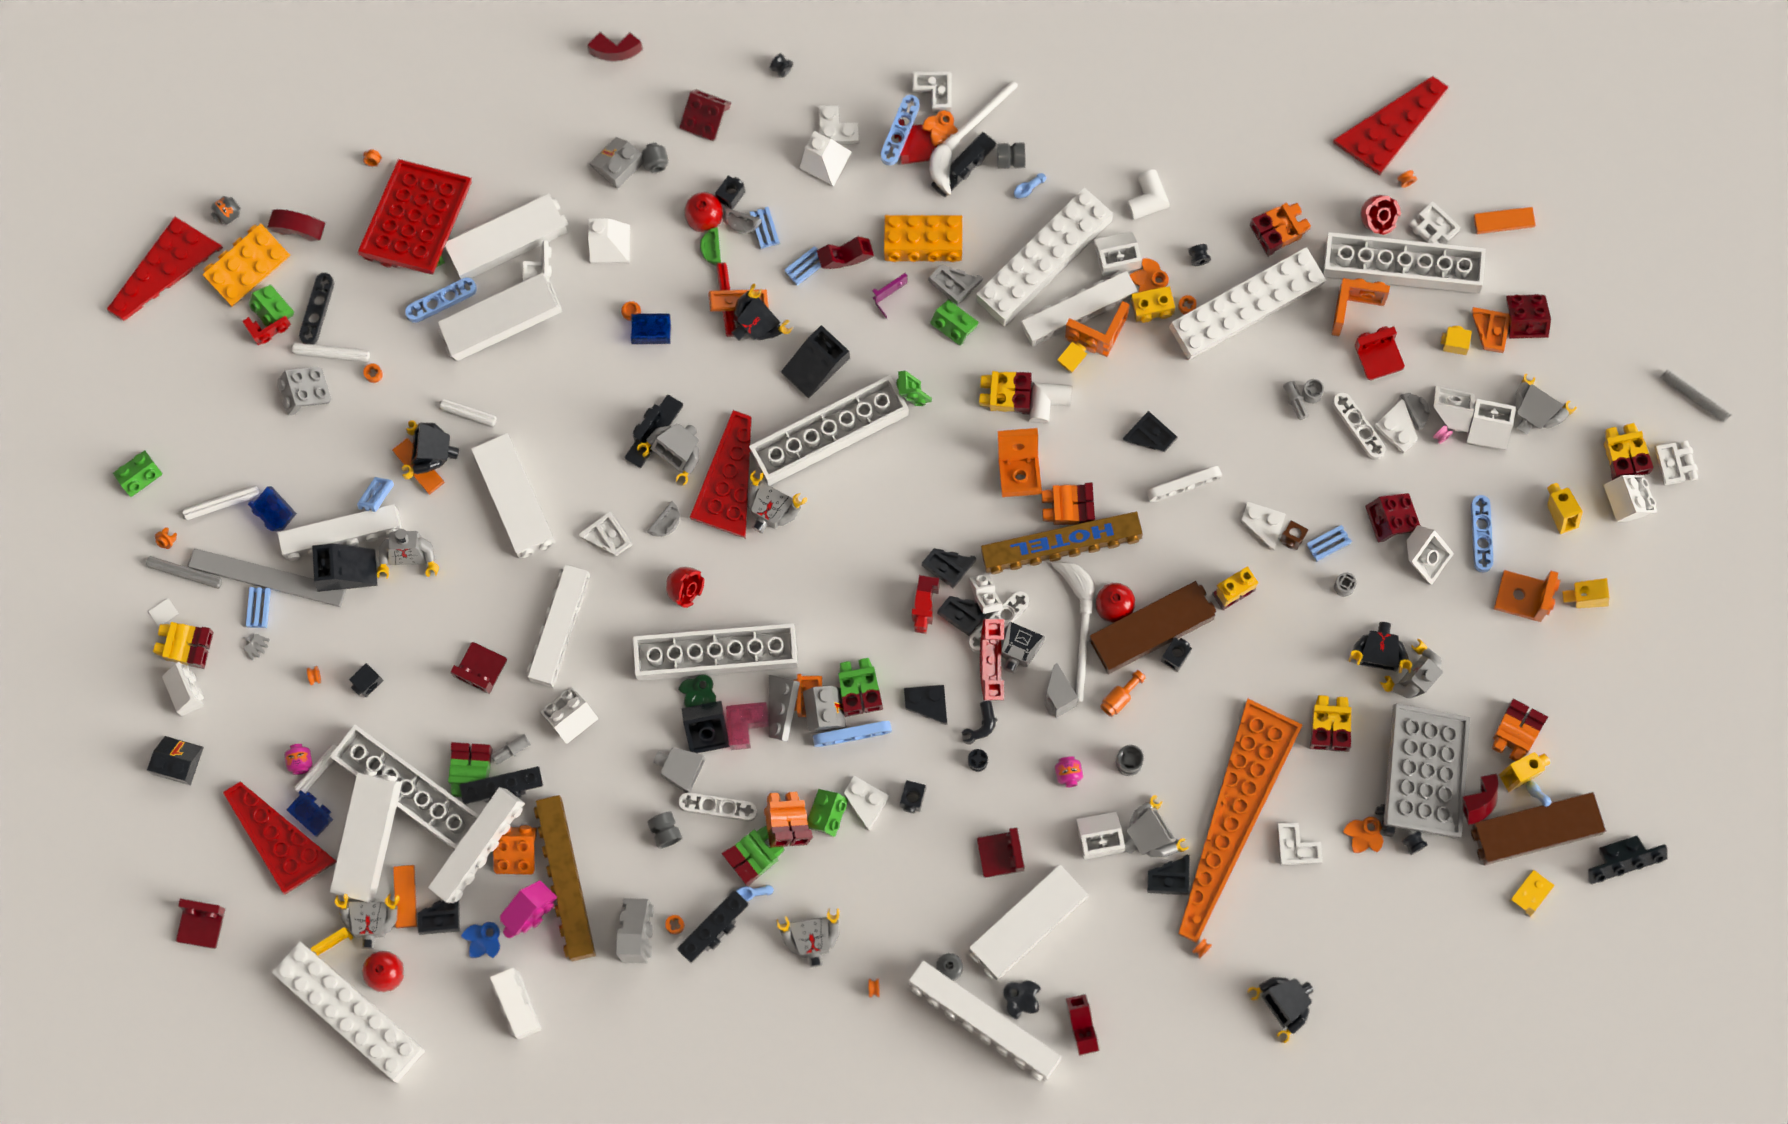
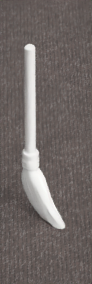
[929,81,1017,195]
[1051,562,1095,702]

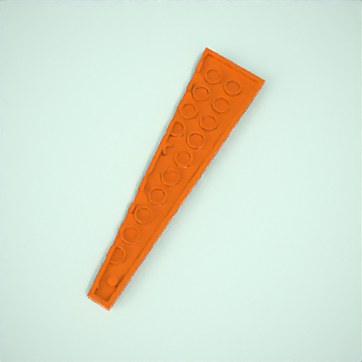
[1178,698,1303,943]

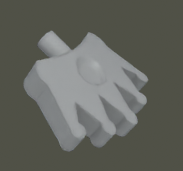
[244,634,270,660]

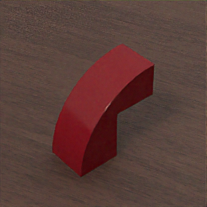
[587,32,643,61]
[267,209,325,241]
[817,236,874,269]
[1462,773,1498,825]
[1066,994,1099,1056]

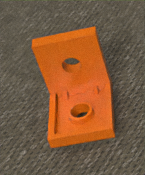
[1332,278,1390,336]
[1065,301,1130,357]
[998,428,1042,497]
[1494,570,1560,622]

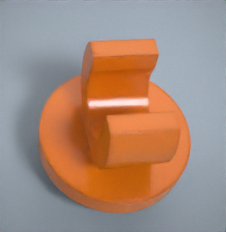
[155,527,177,549]

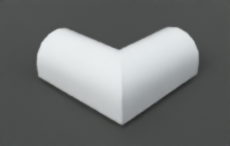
[913,72,951,113]
[1127,170,1170,220]
[1029,382,1072,423]

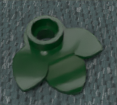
[678,674,716,708]

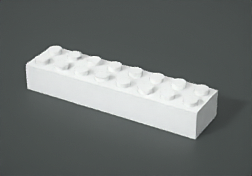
[976,187,1113,327]
[1323,232,1486,293]
[1169,247,1327,360]
[749,375,909,486]
[633,623,798,681]
[330,724,479,850]
[272,941,425,1083]
[909,961,1061,1081]

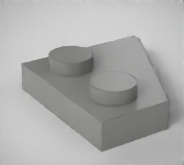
[928,265,983,305]

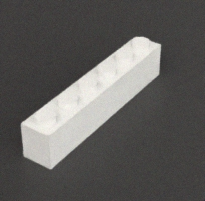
[1022,271,1138,347]
[278,504,402,561]
[526,565,590,688]
[428,787,525,903]

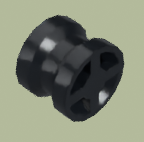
[770,53,793,78]
[1188,244,1211,266]
[968,749,988,772]
[1402,831,1428,855]

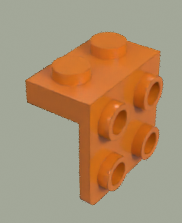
[493,825,537,875]

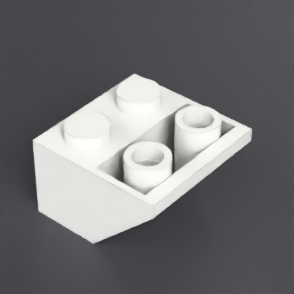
[1094,232,1142,276]
[1466,399,1516,451]
[1604,475,1657,522]
[162,662,204,716]
[541,687,598,744]
[1076,812,1125,859]

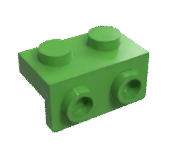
[248,284,294,327]
[930,299,979,346]
[896,370,932,406]
[113,450,162,497]
[807,789,848,837]

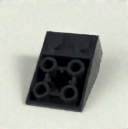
[781,325,850,398]
[312,544,378,592]

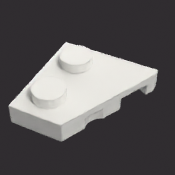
[1375,399,1418,454]
[1241,502,1286,551]
[579,512,633,556]
[844,776,889,830]

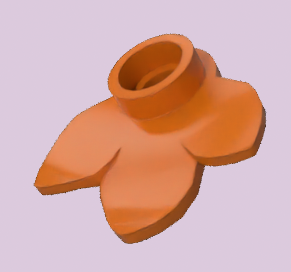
[922,110,958,146]
[1130,258,1169,292]
[1343,817,1383,853]

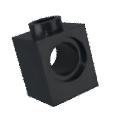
[715,175,745,209]
[1161,637,1192,672]
[349,663,384,697]
[900,780,926,813]

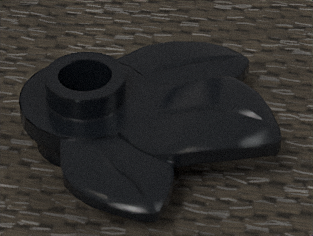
[1003,980,1041,1019]

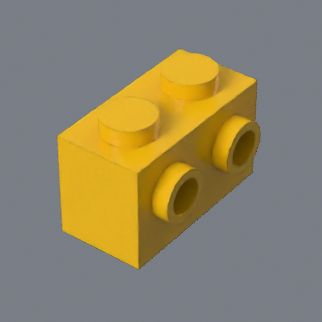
[1131,286,1175,323]

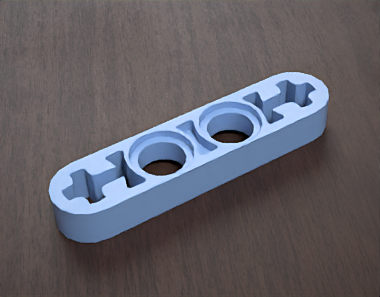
[881,95,919,166]
[405,277,477,323]
[1471,495,1494,573]
[813,721,892,747]

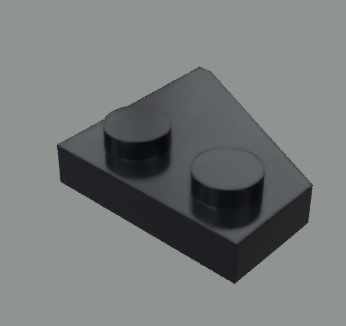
[1122,411,1178,453]
[921,548,977,589]
[937,596,988,636]
[904,685,947,725]
[1147,855,1190,895]
[418,900,460,935]

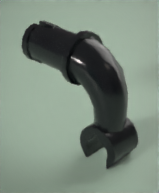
[962,701,997,745]

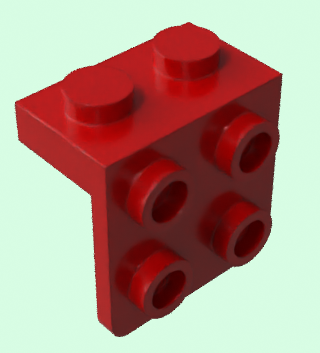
[894,119,938,164]
[1355,326,1405,380]

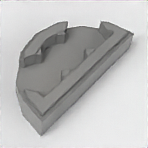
[725,208,762,234]
[1400,393,1430,431]
[647,501,680,537]

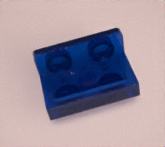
[631,313,672,344]
[248,486,297,531]
[286,790,334,837]

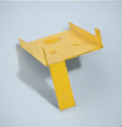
[1510,870,1555,917]
[310,913,353,956]

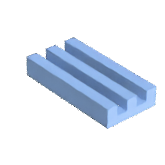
[750,206,780,249]
[785,246,821,286]
[357,477,394,512]
[1307,525,1352,562]
[246,587,271,628]

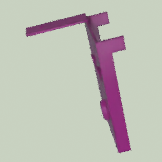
[872,273,907,319]

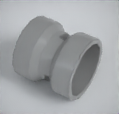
[1302,379,1324,404]
[1334,572,1357,597]

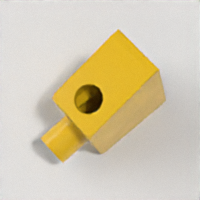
[1547,483,1583,534]
[1562,578,1610,608]
[1499,752,1550,792]

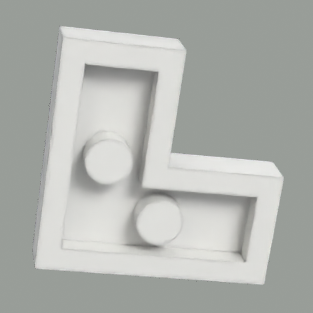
[819,105,859,144]
[1277,823,1323,866]

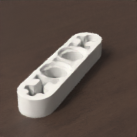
[1333,393,1385,460]
[1146,466,1222,502]
[969,591,1029,653]
[679,793,758,821]

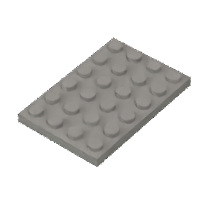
[1384,704,1470,838]

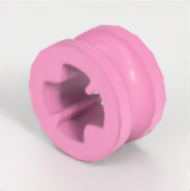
[1433,425,1453,444]

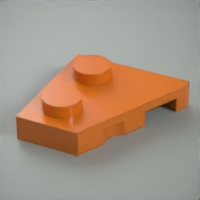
[1472,307,1510,353]

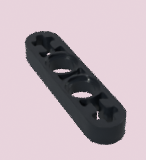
[299,273,334,345]

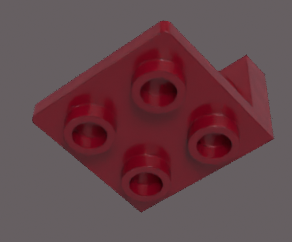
[679,89,732,141]
[1506,294,1551,339]
[1365,493,1421,543]
[450,642,507,694]
[977,827,1025,878]
[176,899,225,949]

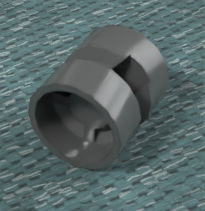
[997,142,1025,169]
[1116,745,1144,776]
[647,811,682,849]

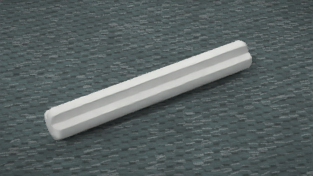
[292,343,370,362]
[183,486,260,520]

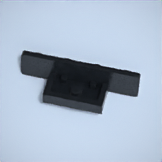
[931,132,997,197]
[625,395,684,468]
[460,766,543,804]
[1588,835,1667,884]
[677,890,749,963]

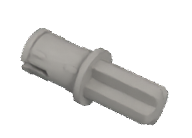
[1283,381,1308,420]
[491,734,531,764]

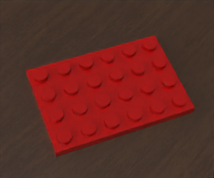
[358,159,472,275]

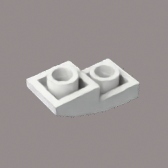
[969,574,1002,614]

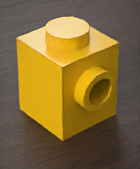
[1440,326,1472,355]
[1057,342,1087,373]

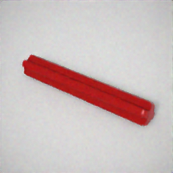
[716,262,736,337]

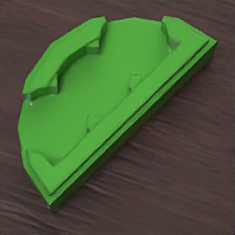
[700,227,721,265]

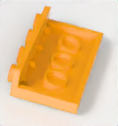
[884,215,963,262]
[202,224,290,307]

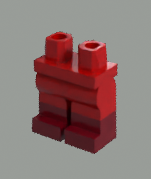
[912,575,940,634]

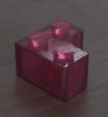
[726,702,769,750]

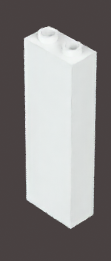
[445,194,569,279]
[438,272,563,361]
[471,433,555,558]
[330,769,402,902]
[969,865,1088,981]

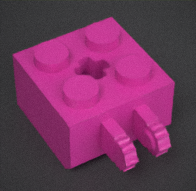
[500,880,557,939]

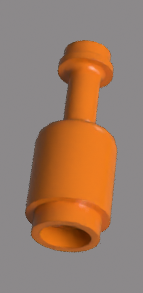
[1100,670,1146,717]

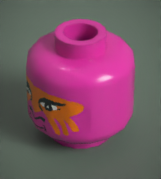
[284,744,312,775]
[1055,756,1083,788]

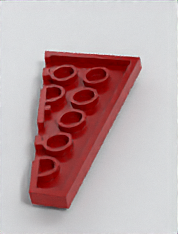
[1333,76,1448,175]
[107,217,223,321]
[690,410,752,539]
[223,781,337,895]

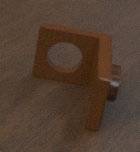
[1280,520,1308,550]

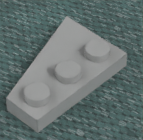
[769,675,800,742]

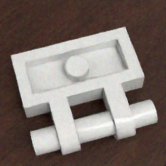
[1409,201,1461,244]
[1655,441,1698,486]

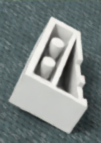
[490,967,542,1039]

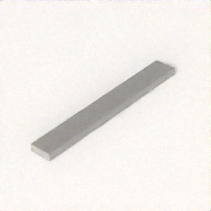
[188,548,346,607]

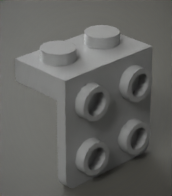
[277,367,331,415]

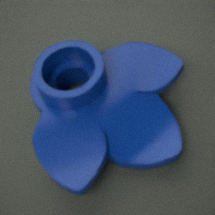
[461,922,500,958]

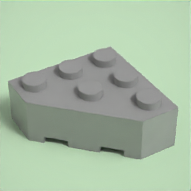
[616,898,654,963]

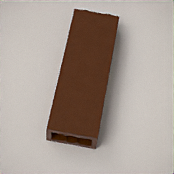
[1089,581,1216,675]
[1471,792,1606,866]

